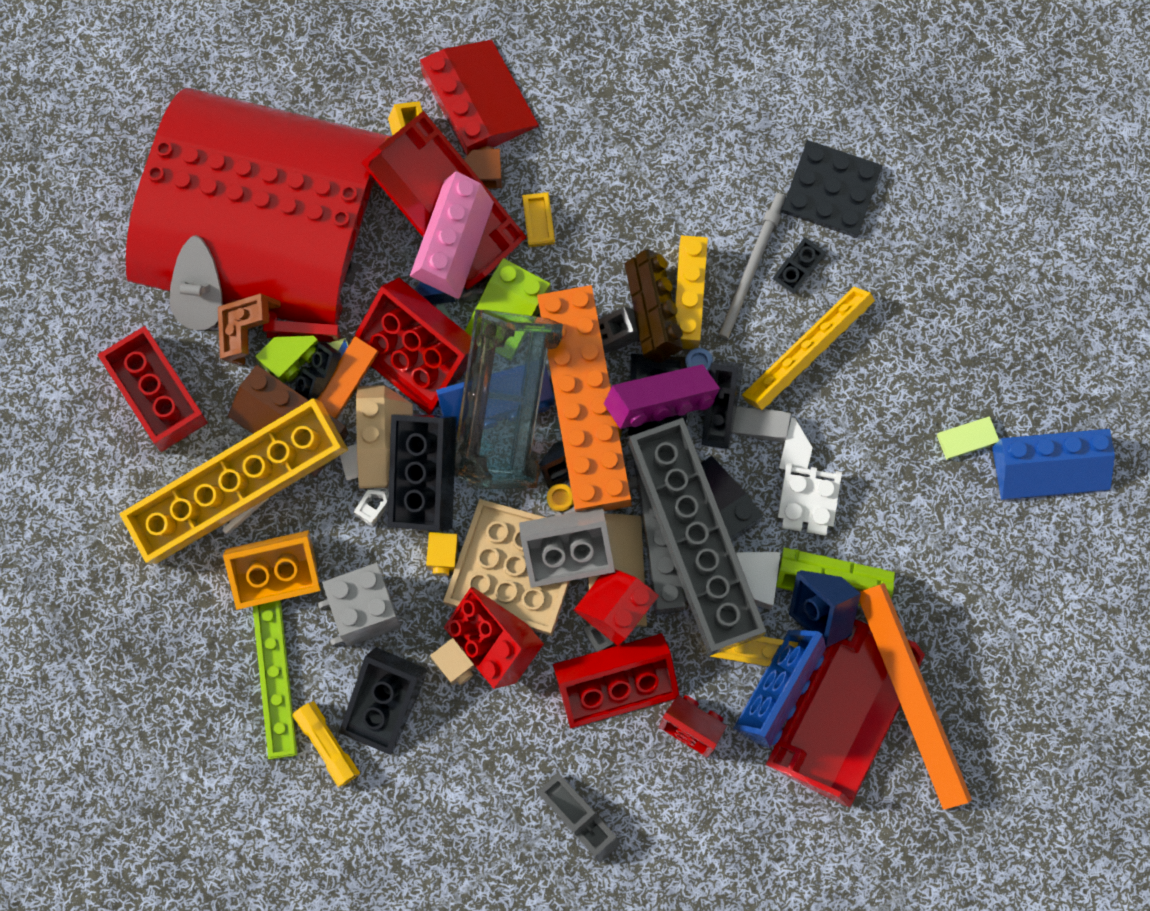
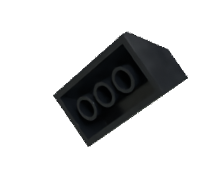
[387,414,457,531]

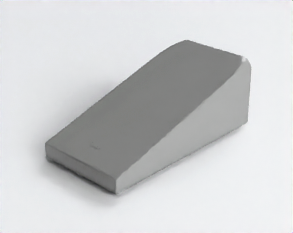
[732,406,791,443]

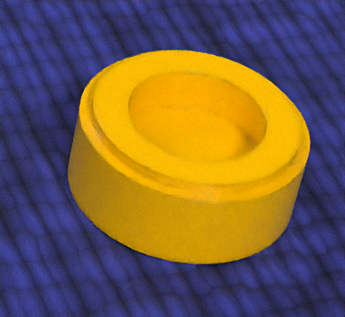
[547,484,574,512]

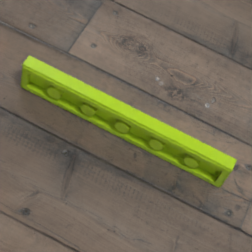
[252,600,298,760]

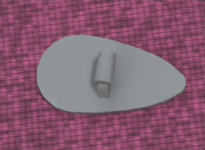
[169,235,223,331]

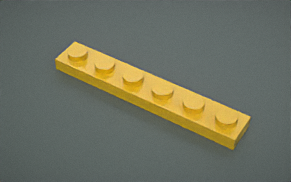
[741,287,875,410]

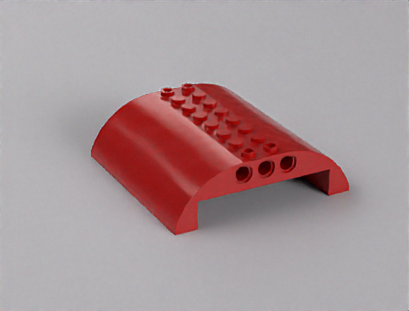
[126,88,391,325]

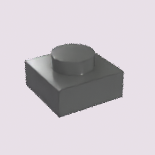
[583,625,615,652]

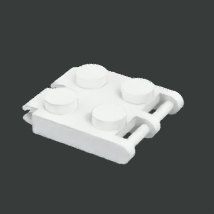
[777,463,842,536]

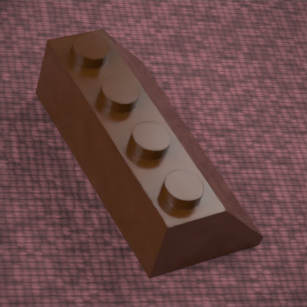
[228,365,349,478]

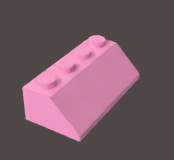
[410,171,494,299]

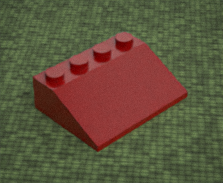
[420,40,539,156]
[352,277,482,415]

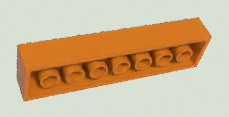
[537,285,632,512]

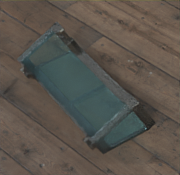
[455,309,563,490]

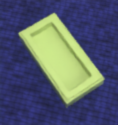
[937,416,999,460]

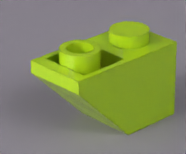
[255,336,318,383]

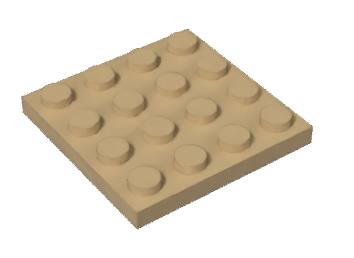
[443,499,570,636]

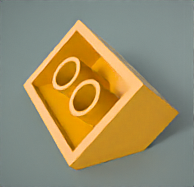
[223,530,321,610]

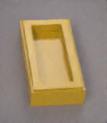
[522,192,555,247]

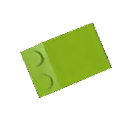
[465,258,551,360]

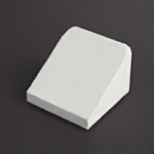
[340,444,358,480]

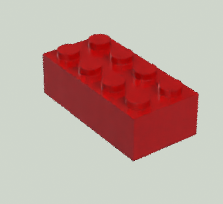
[98,326,208,452]

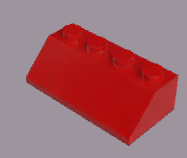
[553,633,680,729]

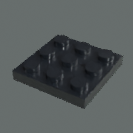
[781,140,883,238]

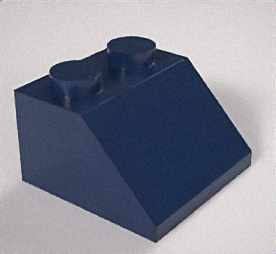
[789,570,861,648]

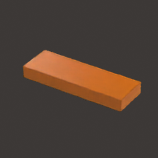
[316,337,379,419]

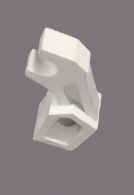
[354,486,389,527]

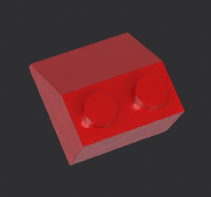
[573,569,659,646]

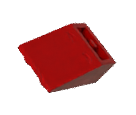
[444,587,544,689]

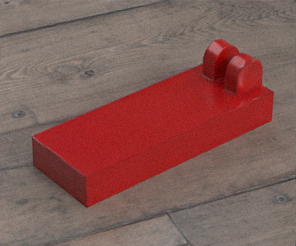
[263,311,341,343]

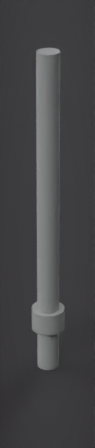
[718,193,786,340]

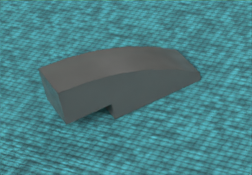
[537,773,621,864]

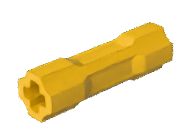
[292,701,360,788]

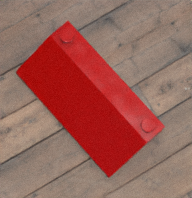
[361,111,527,290]
[765,619,925,808]

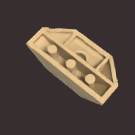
[356,385,413,489]

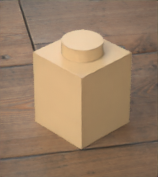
[430,638,475,686]

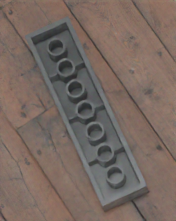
[628,418,767,656]

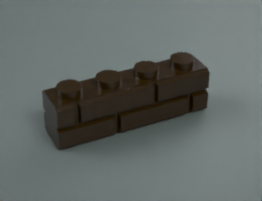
[624,249,683,363]

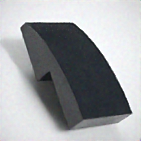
[772,237,826,295]
[295,342,341,400]

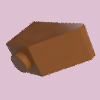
[464,146,502,189]

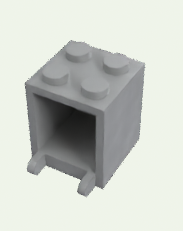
[318,563,401,647]

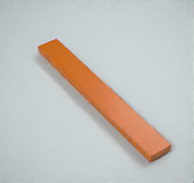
[859,583,972,810]

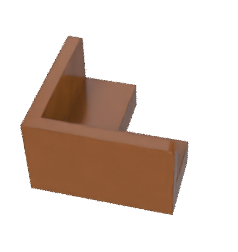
[218,294,281,366]

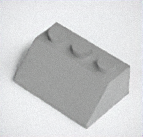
[519,507,615,588]

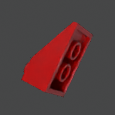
[658,695,727,758]

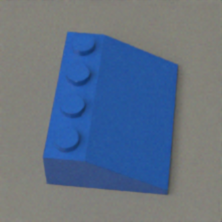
[733,630,826,748]

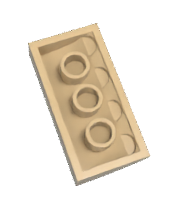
[588,514,647,627]

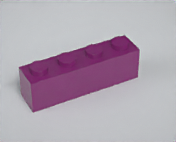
[604,364,720,429]

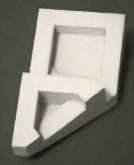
[779,417,813,475]

